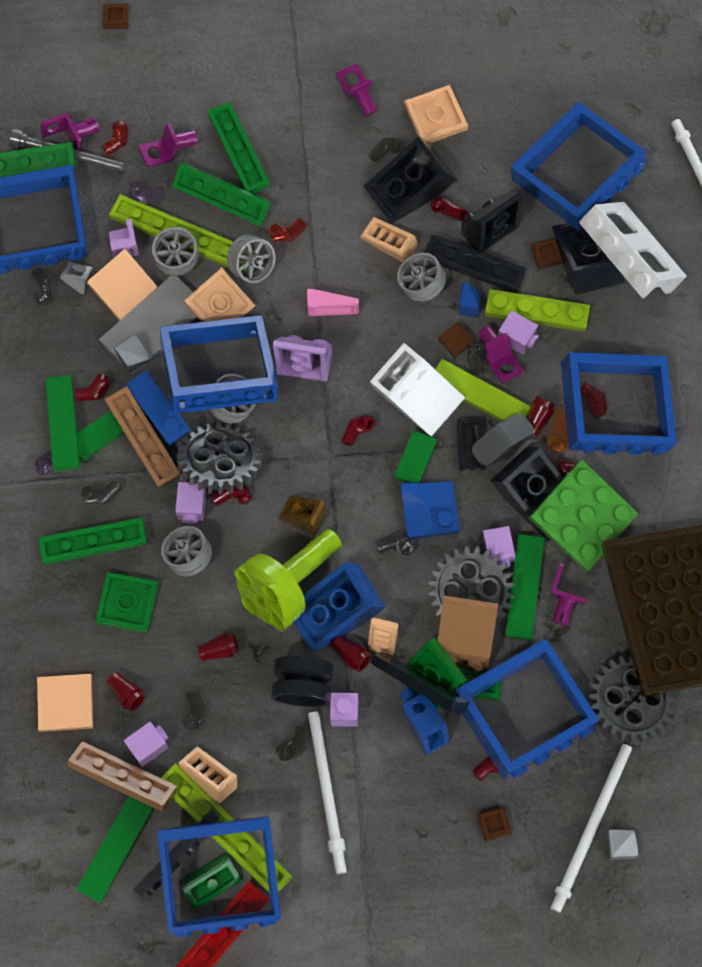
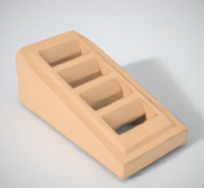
[360,217,418,262]
[368,617,398,656]
[179,746,237,803]

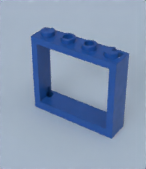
[511,102,646,230]
[0,165,89,274]
[160,315,278,414]
[561,352,677,456]
[454,639,599,780]
[157,816,281,937]

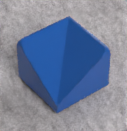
[458,282,481,318]

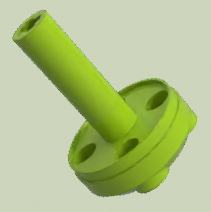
[234,529,342,631]

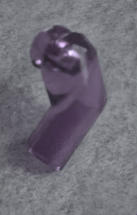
[129,181,166,205]
[35,450,53,475]

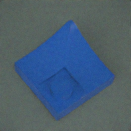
[401,481,460,540]

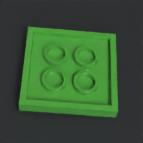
[529,460,638,572]

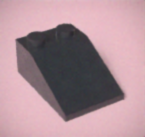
[364,136,457,224]
[461,191,523,252]
[552,223,624,295]
[490,446,563,542]

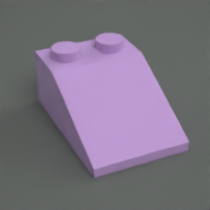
[273,335,332,382]

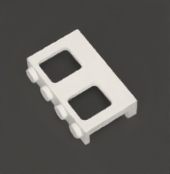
[579,202,687,299]

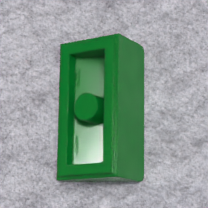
[178,853,242,910]

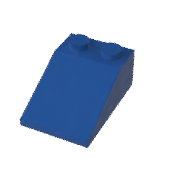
[294,562,386,652]

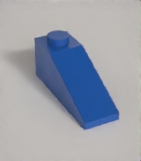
[125,371,191,448]

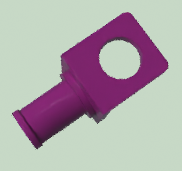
[336,64,378,117]
[41,113,99,151]
[139,124,197,167]
[478,325,523,383]
[550,563,587,627]

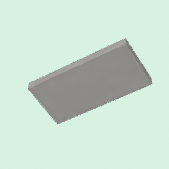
[99,276,198,376]

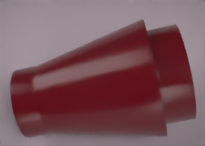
[527,396,555,436]
[198,632,239,662]
[331,635,372,672]
[107,672,145,711]

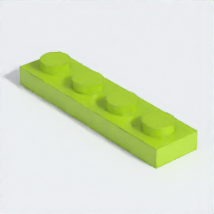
[485,289,590,332]

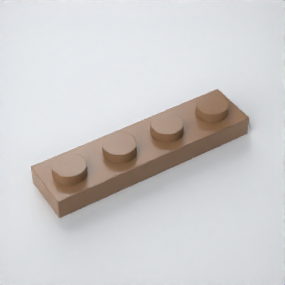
[104,386,181,489]
[68,741,177,812]

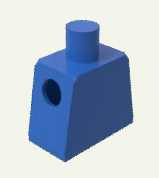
[399,687,449,755]

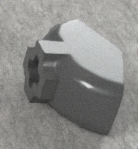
[472,414,534,465]

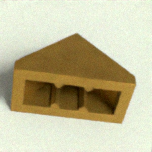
[278,496,326,536]

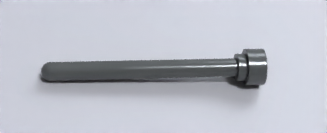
[9,128,126,172]

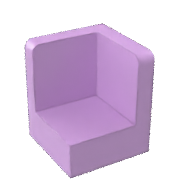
[109,219,139,258]

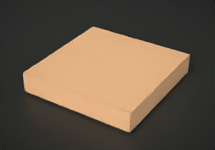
[404,85,468,143]
[86,249,158,321]
[183,268,255,322]
[37,674,93,732]

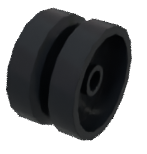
[271,656,333,707]

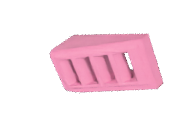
[307,289,359,316]

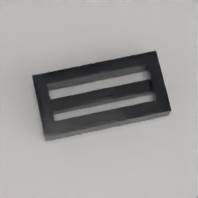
[457,418,485,471]

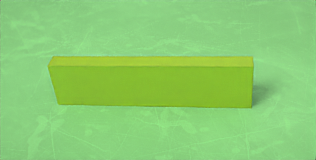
[435,359,530,422]

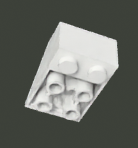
[370,343,465,437]

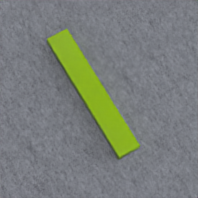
[109,194,253,275]
[161,763,293,894]

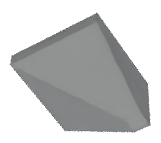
[61,262,93,294]

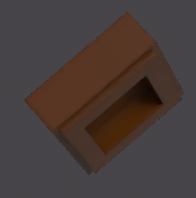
[103,3,129,30]
[531,238,563,270]
[438,322,474,358]
[477,807,512,842]

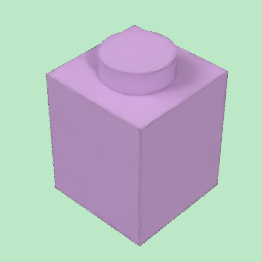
[498,310,539,355]
[176,482,207,524]
[482,526,515,569]
[330,693,358,727]
[123,721,168,767]

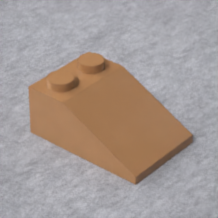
[438,596,498,671]

